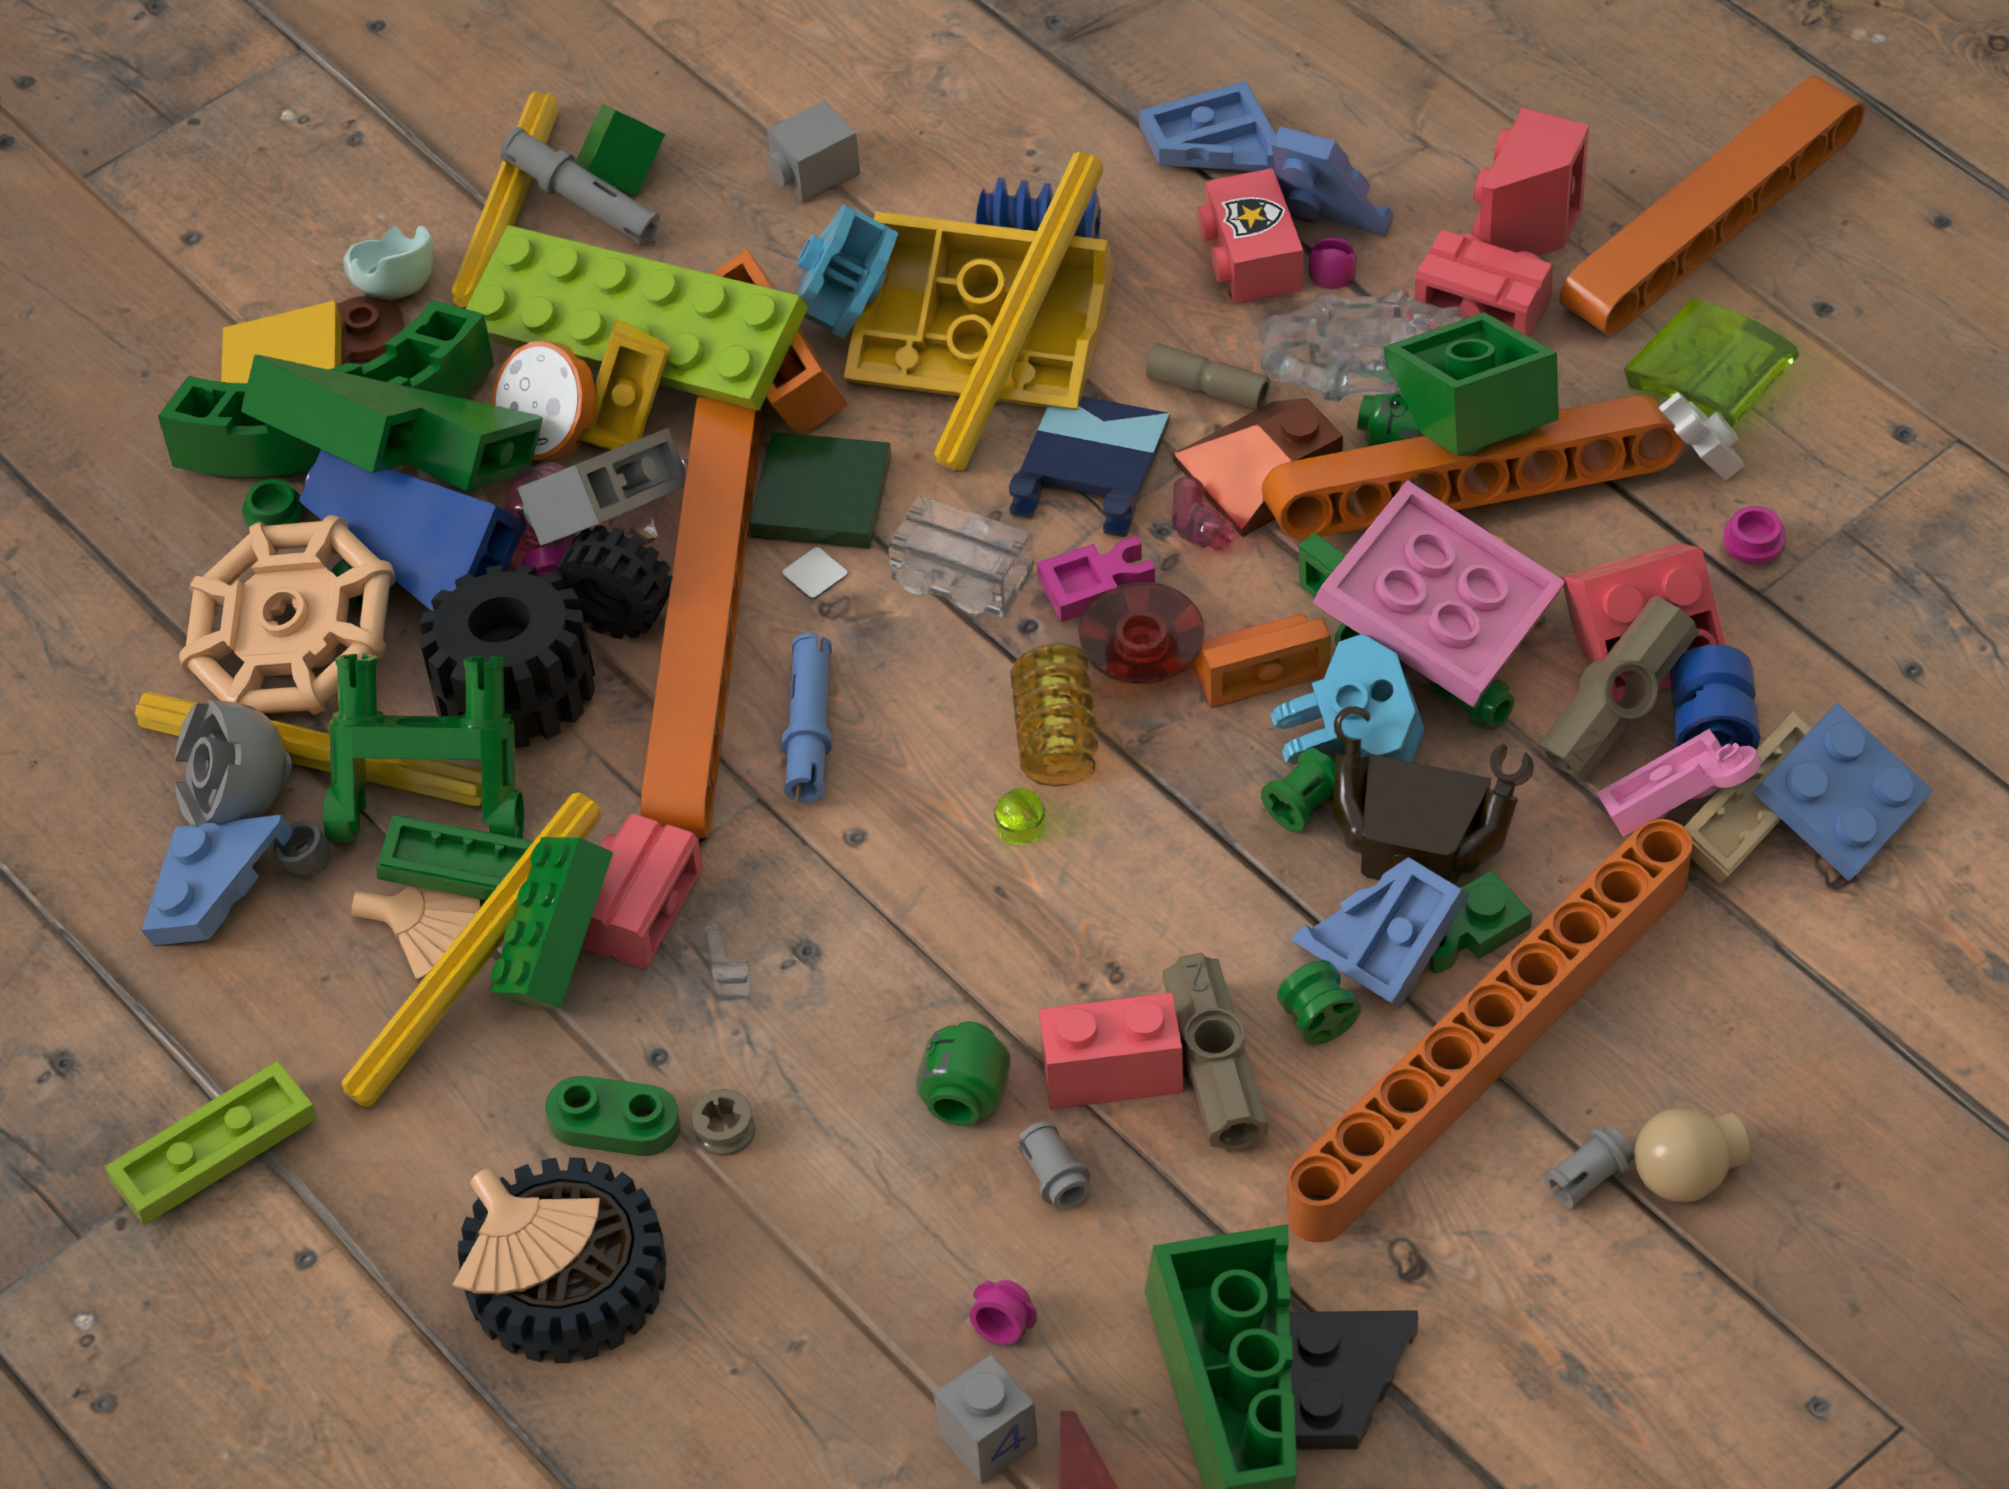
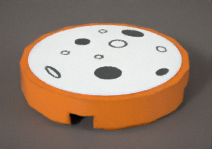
[492,341,596,462]

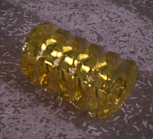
[1010,643,1098,787]

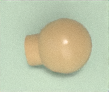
[1634,1108,1751,1203]

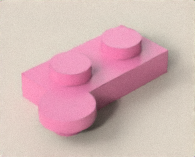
[1596,729,1762,837]

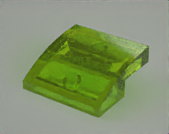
[1624,299,1799,428]

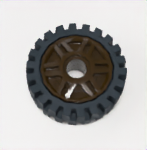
[458,1157,667,1363]

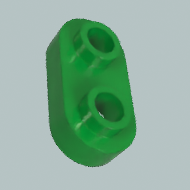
[545,1076,680,1156]

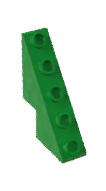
[241,354,543,491]

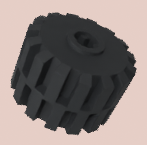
[419,565,595,748]

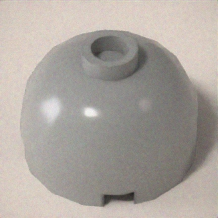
[175,700,292,826]

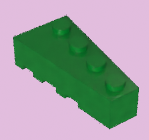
[1144,1224,1297,1489]

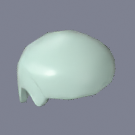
[343,226,434,300]

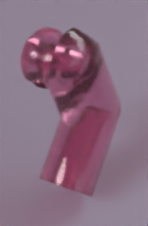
[1172,477,1235,551]

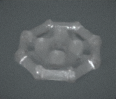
[1259,289,1469,402]

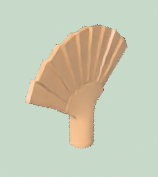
[351,886,480,982]
[452,1168,600,1295]

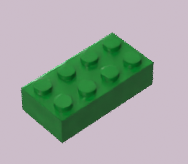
[489,837,613,1008]

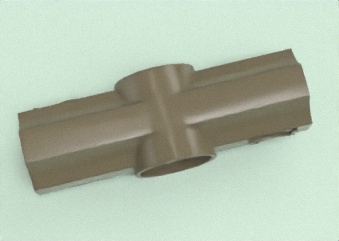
[1537,596,1700,781]
[1163,952,1268,1152]

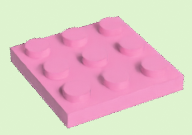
[1313,480,1565,707]

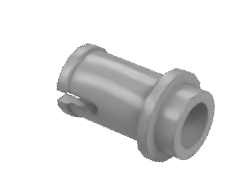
[1016,1121,1091,1210]
[1544,1126,1634,1209]

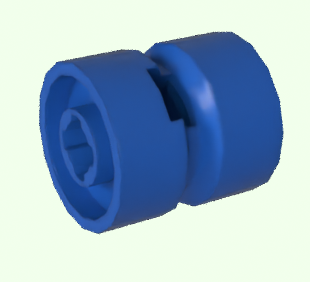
[1669,645,1761,750]

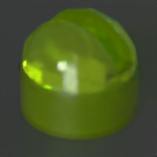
[994,788,1046,845]

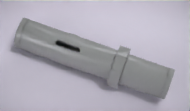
[500,127,660,246]

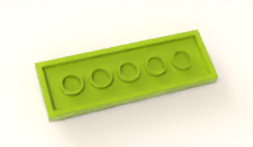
[466,225,809,411]

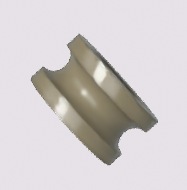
[691,1089,755,1156]

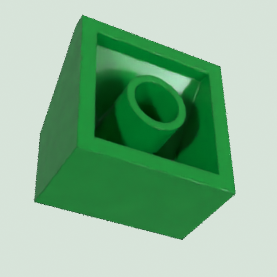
[1384,312,1559,456]

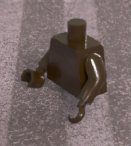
[1333,706,1534,885]

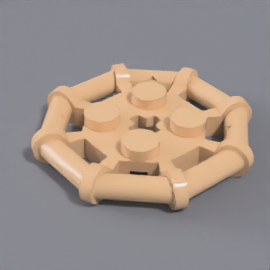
[179,515,396,715]

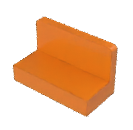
[1191,614,1331,708]

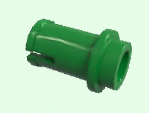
[1431,680,1514,728]

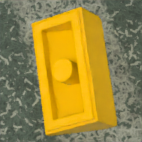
[578,319,671,450]

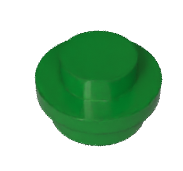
[242,479,304,528]

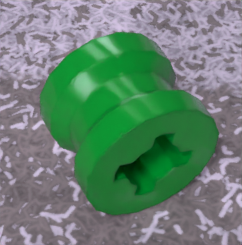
[1277,960,1361,1045]

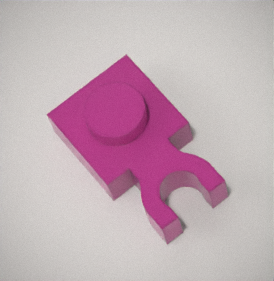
[1037,535,1156,622]

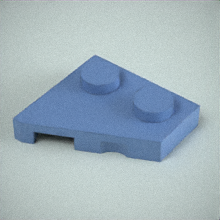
[1139,81,1276,172]
[1272,126,1393,236]
[1291,857,1470,1008]

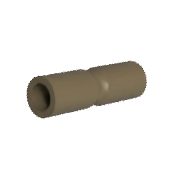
[1146,343,1270,410]

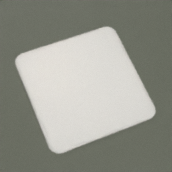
[782,547,848,598]

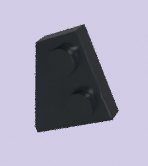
[1289,1310,1418,1450]

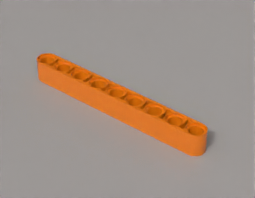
[640,396,762,838]
[1287,819,1692,1243]

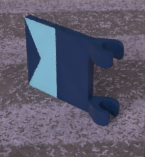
[1009,396,1170,537]

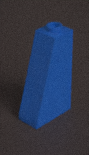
[299,450,526,611]

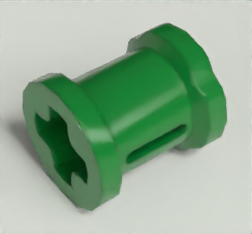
[1261,748,1336,832]

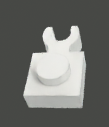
[1659,392,1745,481]

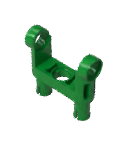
[323,654,524,843]

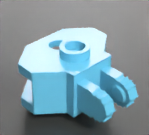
[794,203,899,339]
[1270,634,1425,765]

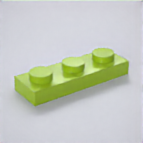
[104,1060,317,1226]

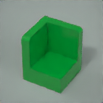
[575,103,666,195]

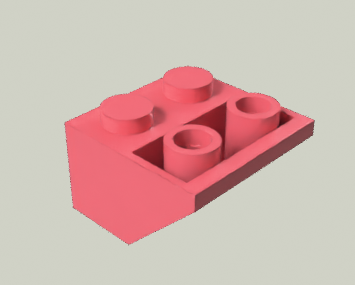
[1472,107,1589,256]
[1561,543,1725,702]

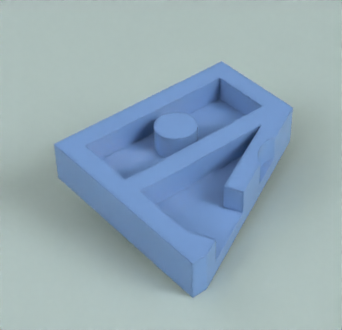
[141,815,293,946]

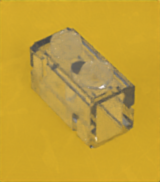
[889,495,1035,618]

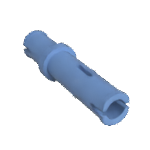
[782,632,833,803]

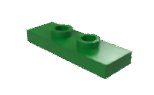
[376,814,534,900]

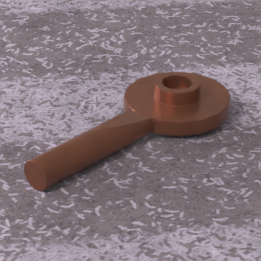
[337,295,405,365]

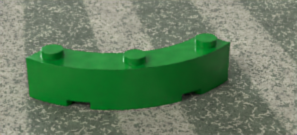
[158,300,495,477]

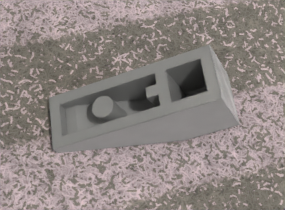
[517,428,686,546]

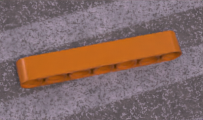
[1559,76,1865,336]
[1261,395,1684,540]

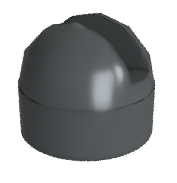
[273,821,331,878]

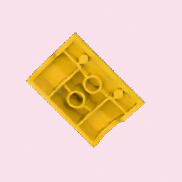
[843,211,1114,410]

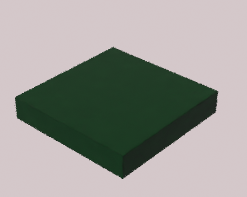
[749,432,891,548]

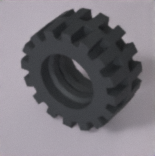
[554,526,673,639]

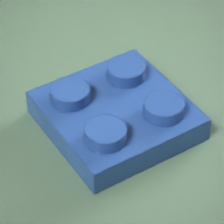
[1752,702,1933,881]

